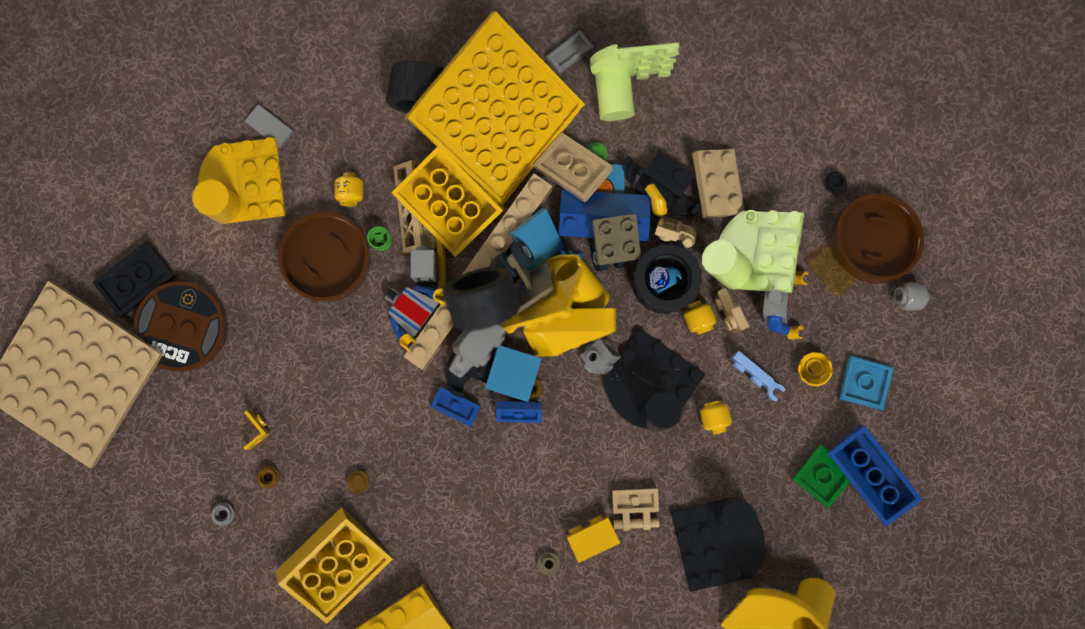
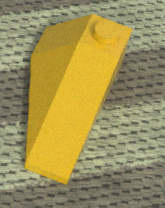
[523,308,616,357]

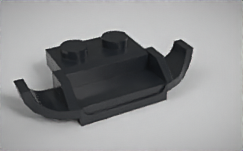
[622,151,701,216]
[445,330,506,398]

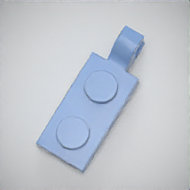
[730,351,785,401]

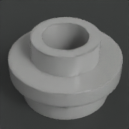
[211,503,235,526]

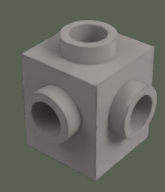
[580,338,621,374]

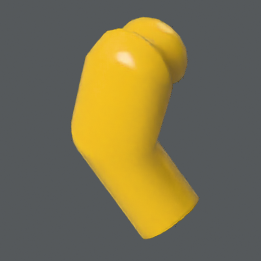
[645,184,667,217]

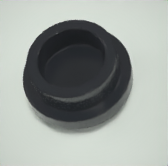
[824,172,847,194]

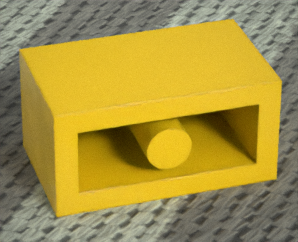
[566,515,620,563]

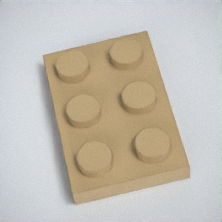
[533,132,613,203]
[692,149,745,218]

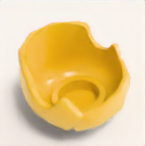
[798,352,833,387]

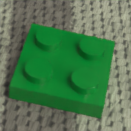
[792,444,850,509]

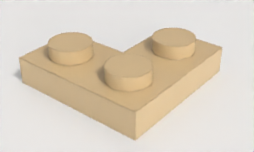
[714,288,749,334]

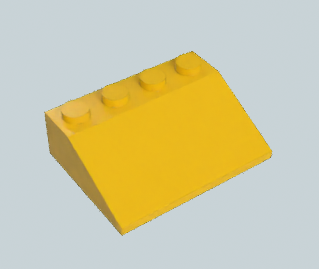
[392,147,504,257]
[275,507,393,624]
[355,583,453,629]

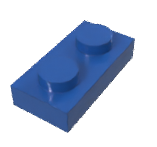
[430,387,481,427]
[496,401,542,423]

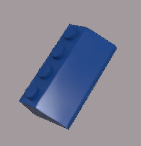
[559,190,650,241]
[828,424,923,527]

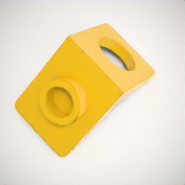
[244,410,270,450]

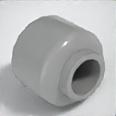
[894,281,930,311]

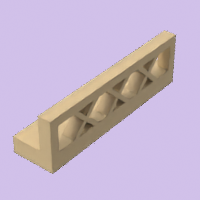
[394,160,437,253]

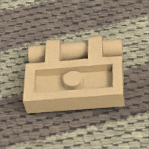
[655,215,697,248]
[612,488,659,531]

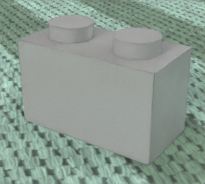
[411,246,437,283]

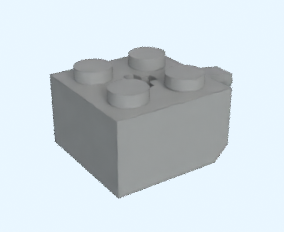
[449,325,506,378]

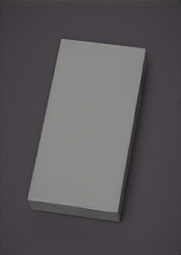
[546,30,594,75]
[245,105,294,149]

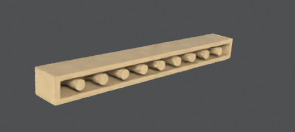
[404,174,552,371]

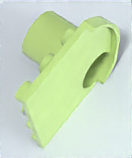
[590,43,679,121]
[702,210,804,293]

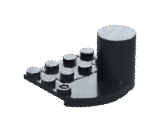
[604,329,705,432]
[671,497,765,592]

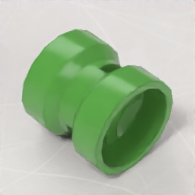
[367,227,392,251]

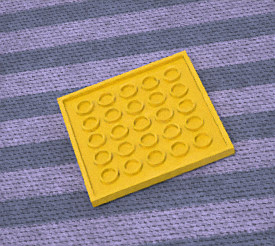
[405,11,585,205]

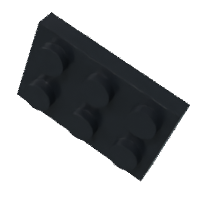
[92,241,175,318]

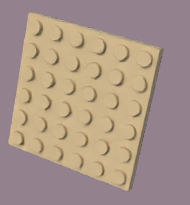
[0,281,164,468]

